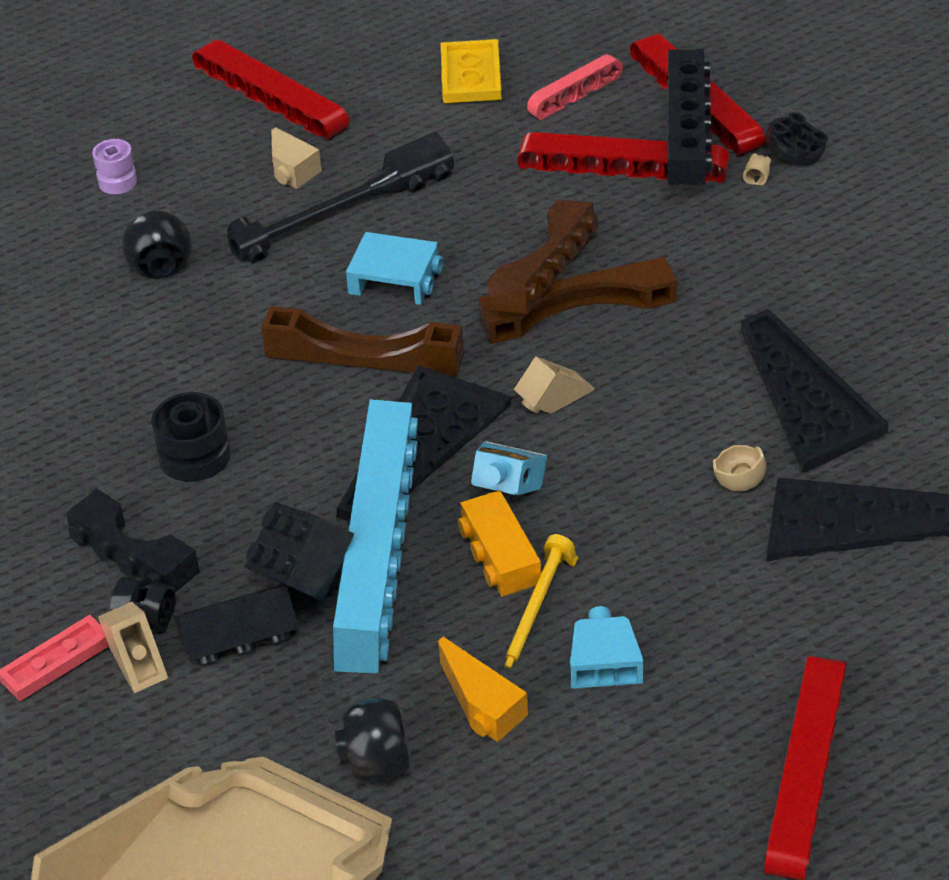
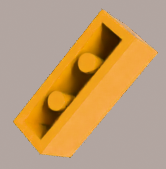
[457,490,541,597]

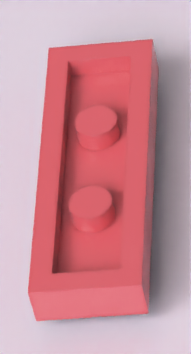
[0,615,109,702]

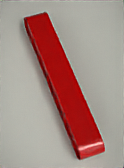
[630,33,765,157]
[192,39,350,141]
[517,132,729,184]
[764,655,846,880]

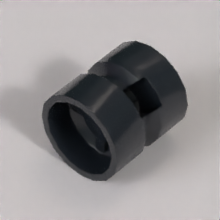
[110,577,176,632]

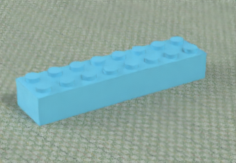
[333,399,418,673]

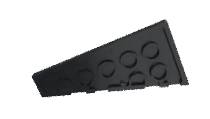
[741,309,889,473]
[336,365,512,521]
[767,477,949,561]

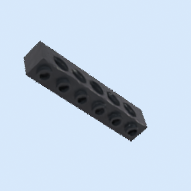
[668,49,712,185]

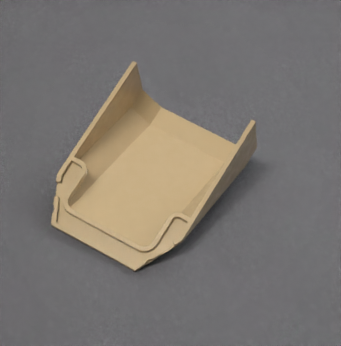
[31,757,392,880]

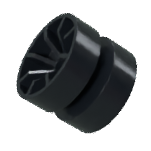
[151,392,230,482]

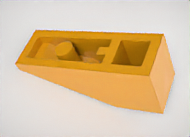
[438,637,528,742]

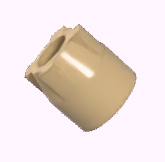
[743,153,771,186]

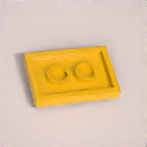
[441,39,502,103]

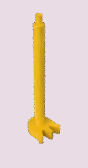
[504,534,578,669]

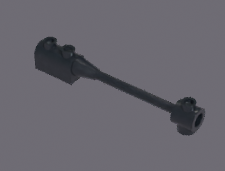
[227,131,454,264]

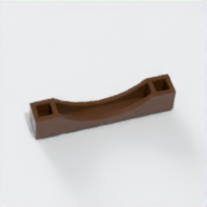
[487,200,598,314]
[478,257,677,344]
[261,306,464,377]

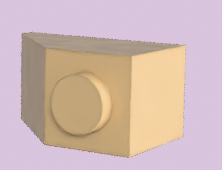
[271,127,322,189]
[514,356,595,414]
[98,602,168,693]

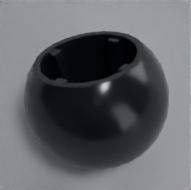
[122,210,191,279]
[335,698,409,783]

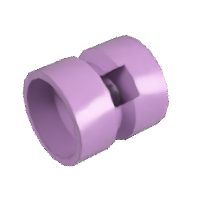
[92,139,137,194]

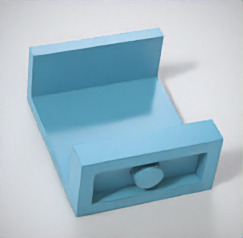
[346,232,443,305]

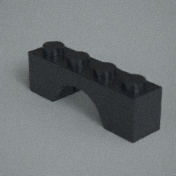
[66,488,200,593]

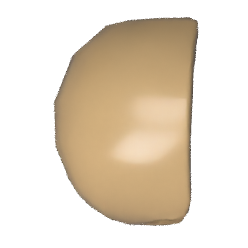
[713,445,766,492]

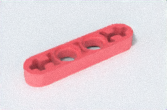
[527,54,623,120]

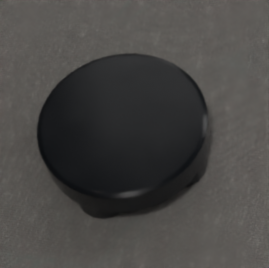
[765,112,828,165]

